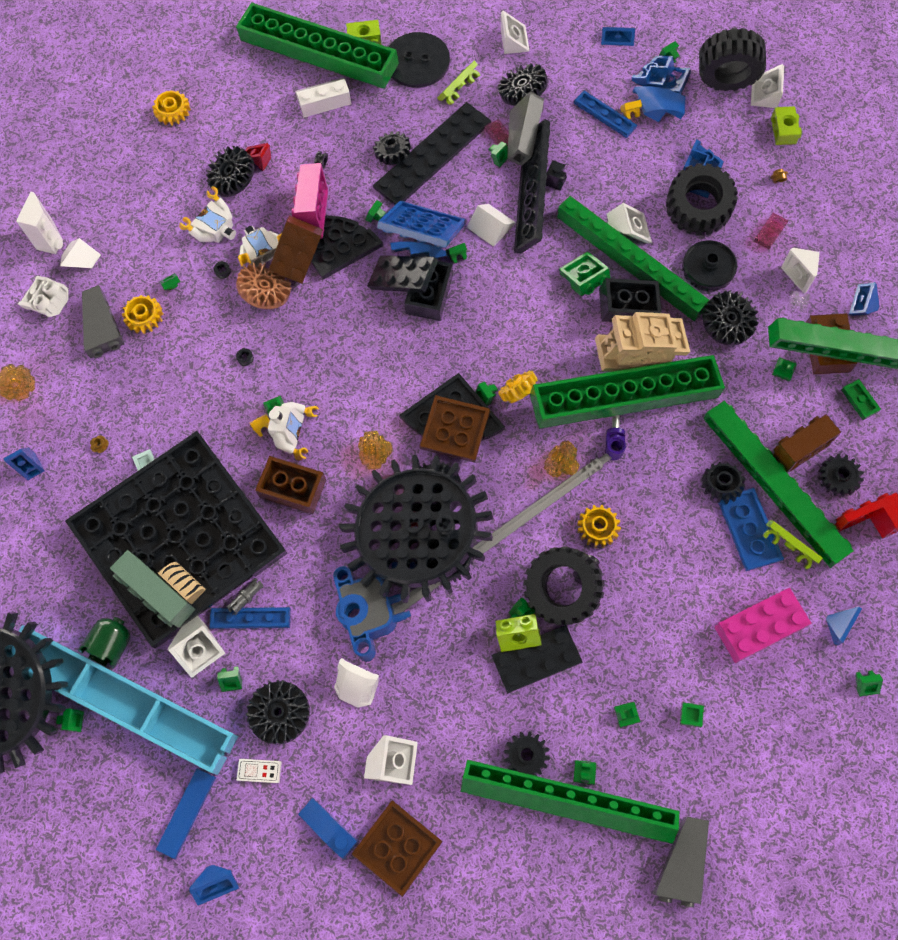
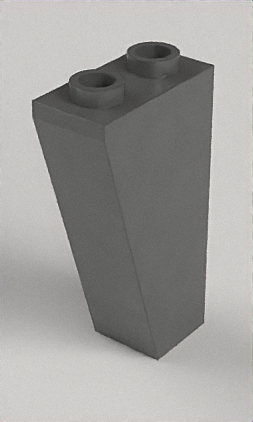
[507,91,544,166]
[82,285,124,358]
[653,817,709,908]

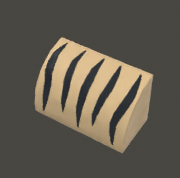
[158,562,206,604]

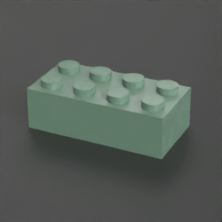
[110,550,196,628]

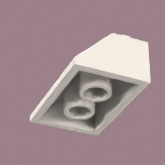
[295,78,351,117]
[16,192,63,254]

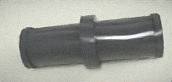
[227,578,264,615]

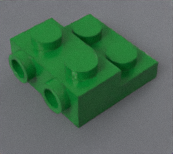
[559,251,611,297]

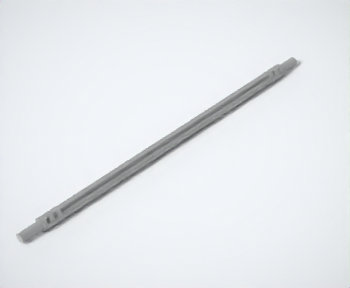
[392,450,615,614]

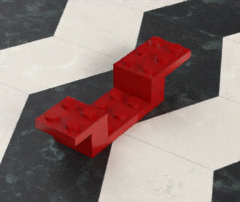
[834,492,898,539]

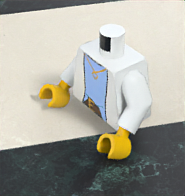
[179,186,236,243]
[238,226,282,267]
[268,402,319,461]

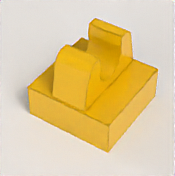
[620,100,642,119]
[249,414,270,437]

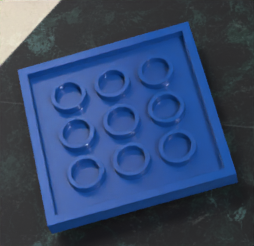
[377,201,466,248]

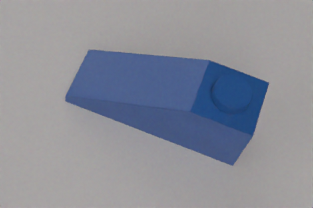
[3,447,45,480]
[298,798,359,859]

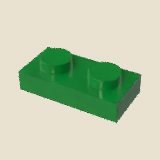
[841,379,881,420]

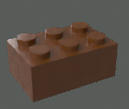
[269,215,323,284]
[806,313,857,375]
[773,414,841,473]
[255,456,326,514]

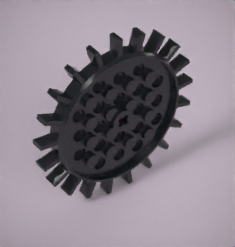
[339,455,494,603]
[0,612,68,773]

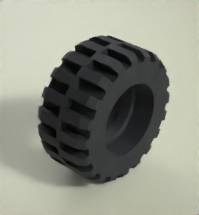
[699,28,766,91]
[666,163,738,236]
[523,547,605,625]

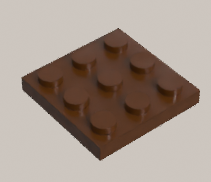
[420,395,490,463]
[352,800,443,897]

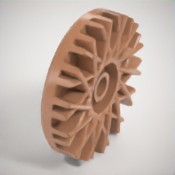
[236,262,291,309]

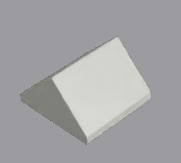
[501,11,529,54]
[751,64,784,108]
[467,204,516,247]
[781,248,820,294]

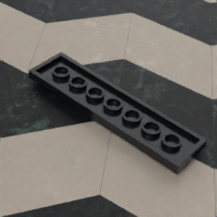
[373,102,491,205]
[514,119,550,254]

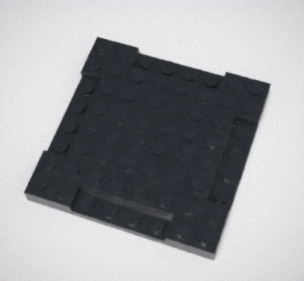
[65,431,288,649]

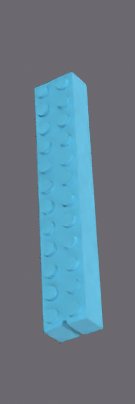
[11,625,239,775]

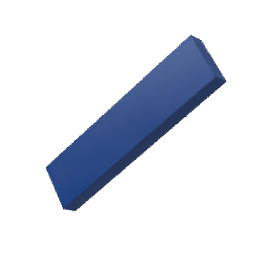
[573,90,637,138]
[209,607,291,629]
[156,768,217,859]

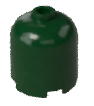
[78,617,130,669]

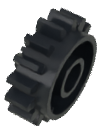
[373,131,411,165]
[818,454,864,497]
[701,462,745,504]
[504,731,550,776]

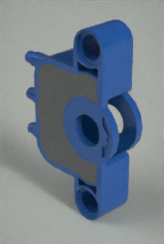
[333,566,411,662]

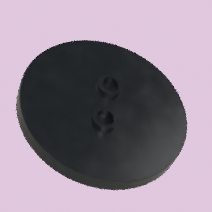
[389,32,450,88]

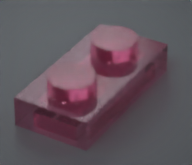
[484,119,509,147]
[754,213,788,250]

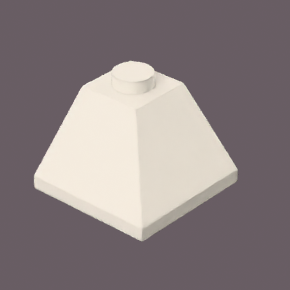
[607,203,652,244]
[168,616,225,678]
[364,735,418,785]

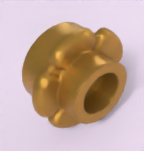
[771,169,788,183]
[90,436,109,453]

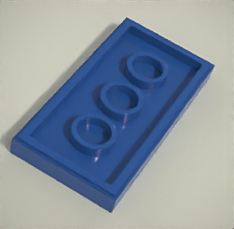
[718,488,784,572]

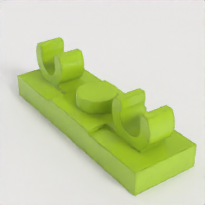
[437,60,480,105]
[763,520,823,569]

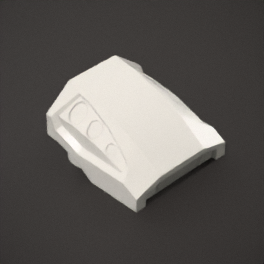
[18,276,68,317]
[334,658,379,707]

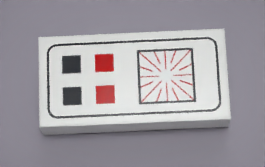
[237,759,282,783]

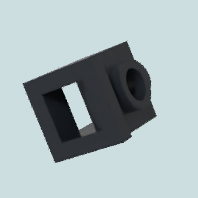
[546,160,567,191]

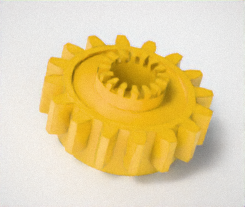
[152,90,191,126]
[122,295,164,334]
[498,370,538,403]
[577,505,621,548]

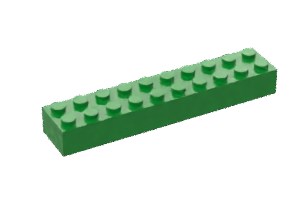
[236,2,399,89]
[530,355,725,429]

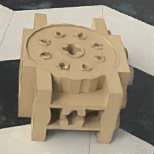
[595,312,690,372]

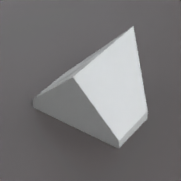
[60,238,101,269]

